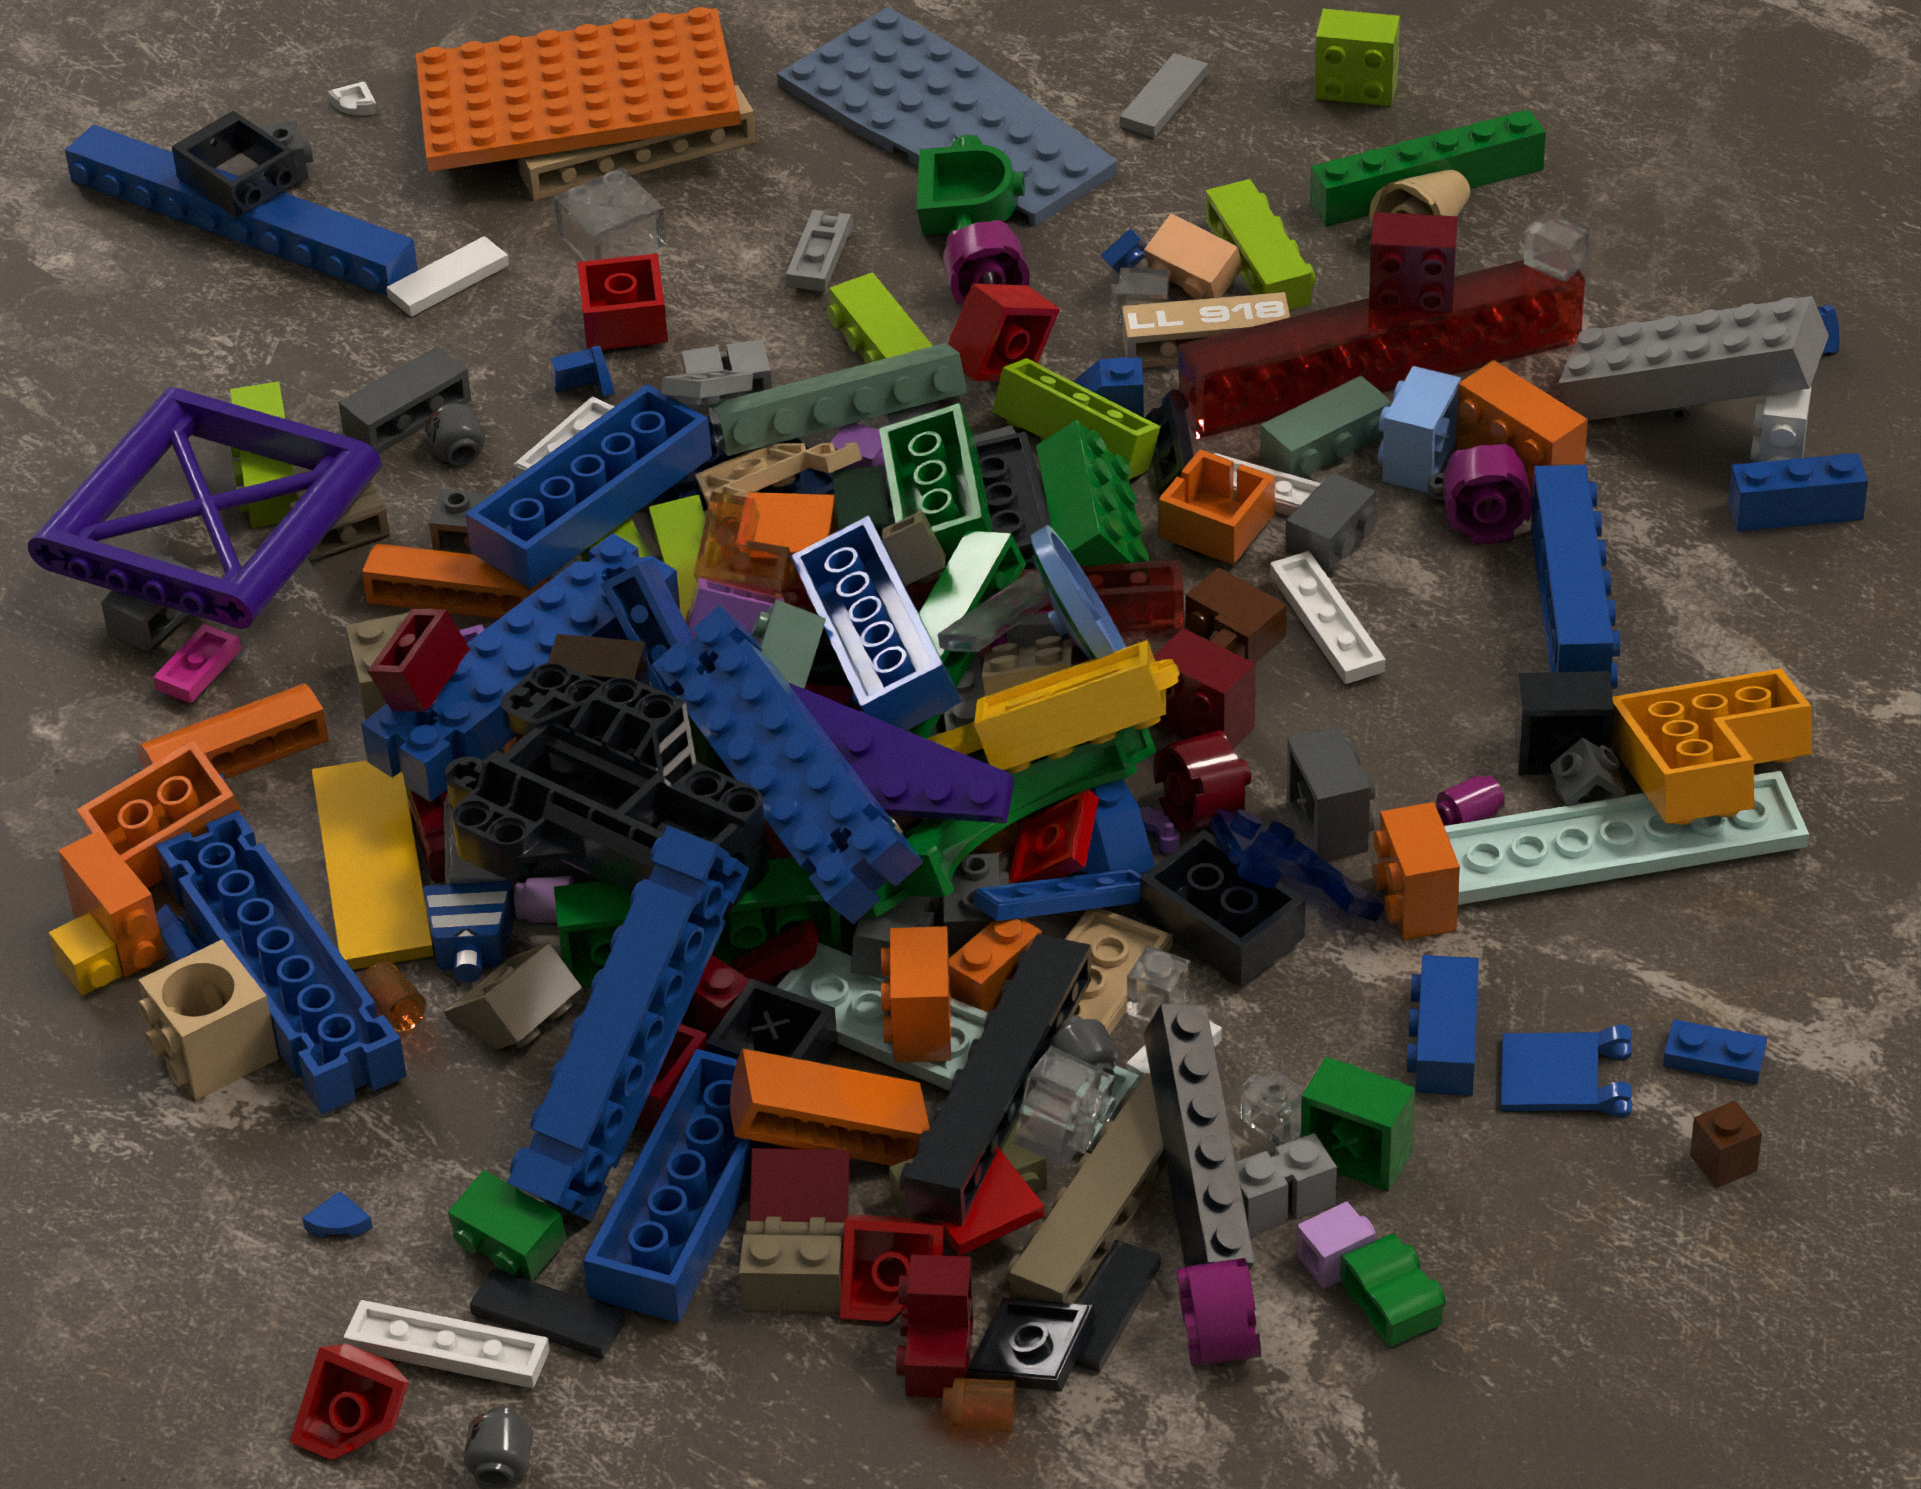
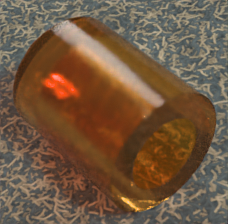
[359,961,426,1032]
[942,1378,1017,1432]

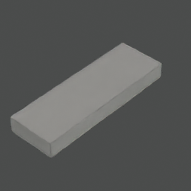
[1120,53,1208,138]

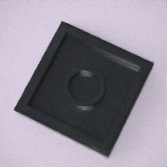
[967,1298,1097,1392]

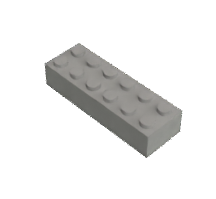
[1558,296,1829,421]

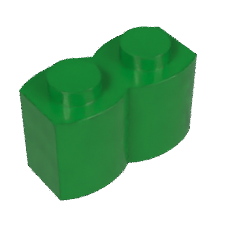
[1340,1234,1446,1347]

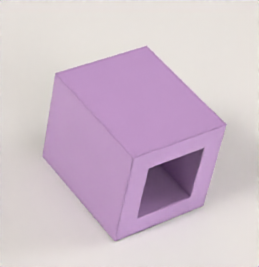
[1296,1201,1376,1289]

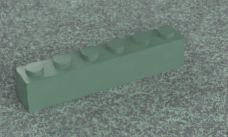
[708,343,967,456]

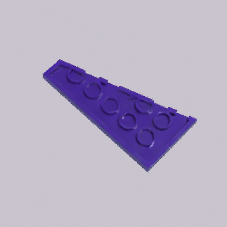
[788,682,1015,823]

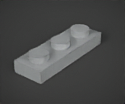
[661,369,753,405]

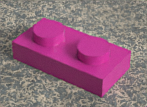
[153,624,242,703]

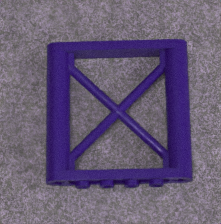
[28,387,382,629]

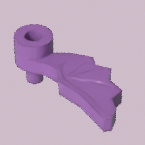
[1139,806,1180,854]

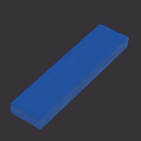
[973,869,1142,921]

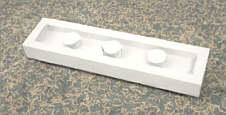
[1270,551,1385,684]
[343,1300,550,1389]

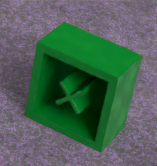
[1301,1056,1415,1192]

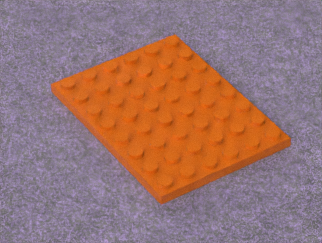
[415,7,741,172]

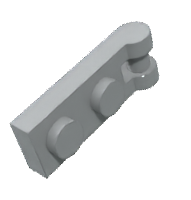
[786,209,854,292]

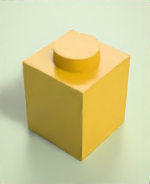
[49,912,122,996]

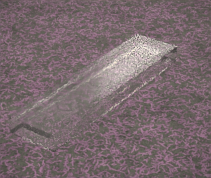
[937,571,1050,652]

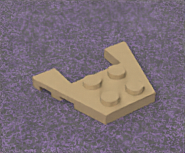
[695,443,862,521]

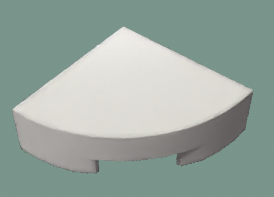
[328,82,378,116]

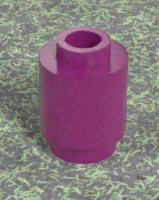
[1436,775,1505,826]

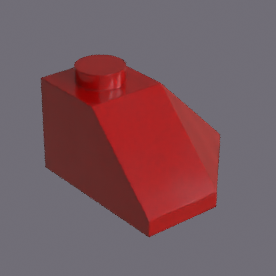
[840,1214,944,1322]
[289,1344,409,1460]

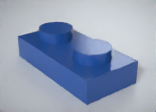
[1663,1019,1768,1084]

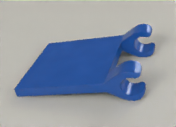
[1501,1025,1632,1117]

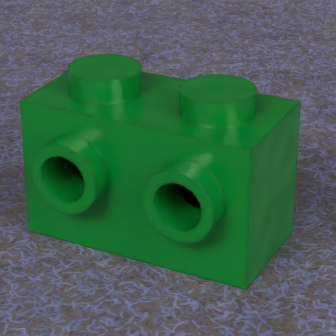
[447,1170,567,1281]

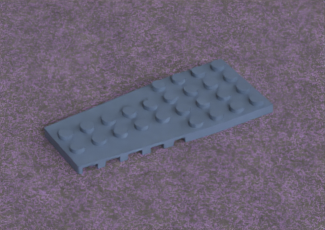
[777,6,1117,226]

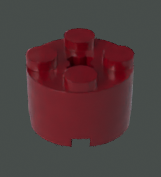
[1153,730,1251,832]

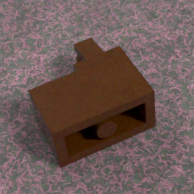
[1185,567,1287,663]

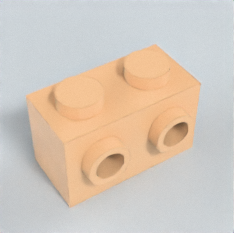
[1144,213,1243,299]

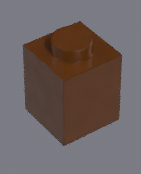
[1690,1100,1762,1188]

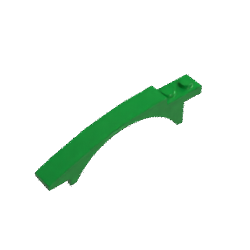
[864,726,1156,918]

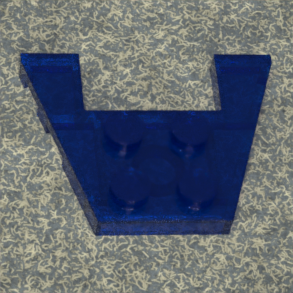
[1209,808,1385,922]

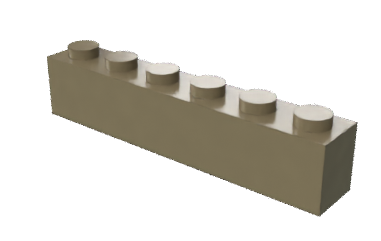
[1006,1073,1168,1304]

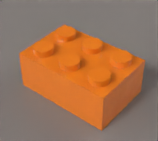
[1456,360,1588,496]
[76,740,246,889]

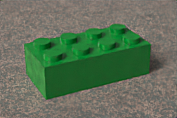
[879,403,993,571]
[1036,419,1150,607]

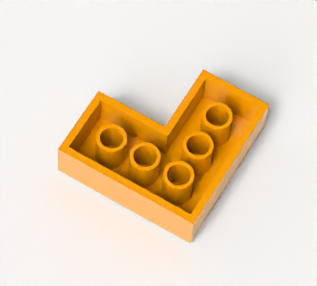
[1611,668,1812,825]

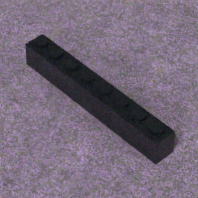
[900,934,1091,1226]

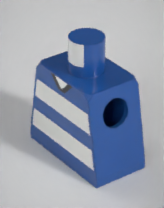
[423,881,516,983]

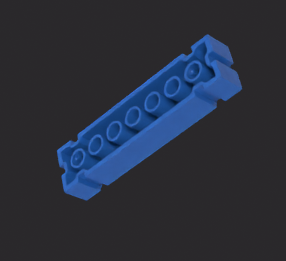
[361,533,680,802]
[652,604,923,924]
[155,810,407,1115]
[507,825,749,1222]

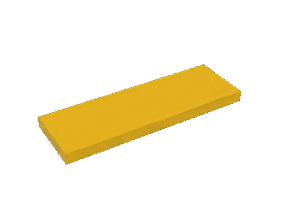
[312,760,434,970]

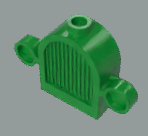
[917,135,1025,238]

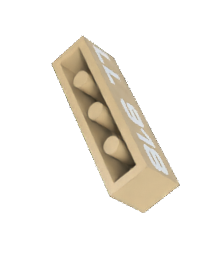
[1122,292,1292,368]

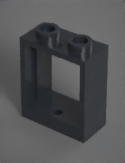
[171,111,298,218]

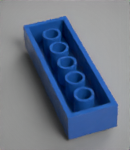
[465,384,712,589]
[1530,464,1620,689]
[791,515,963,731]
[583,1049,771,1323]

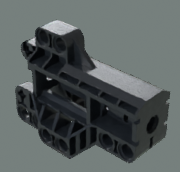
[445,663,769,917]

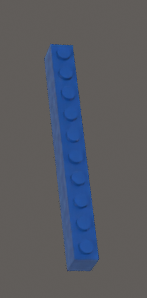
[65,124,418,296]

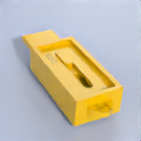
[926,640,1180,774]

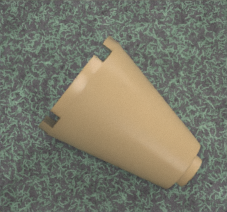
[1369,170,1470,224]

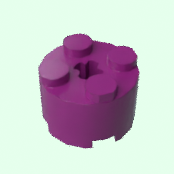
[943,220,1030,307]
[1442,444,1533,544]
[1176,1258,1261,1366]

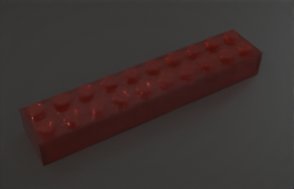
[1178,250,1585,439]

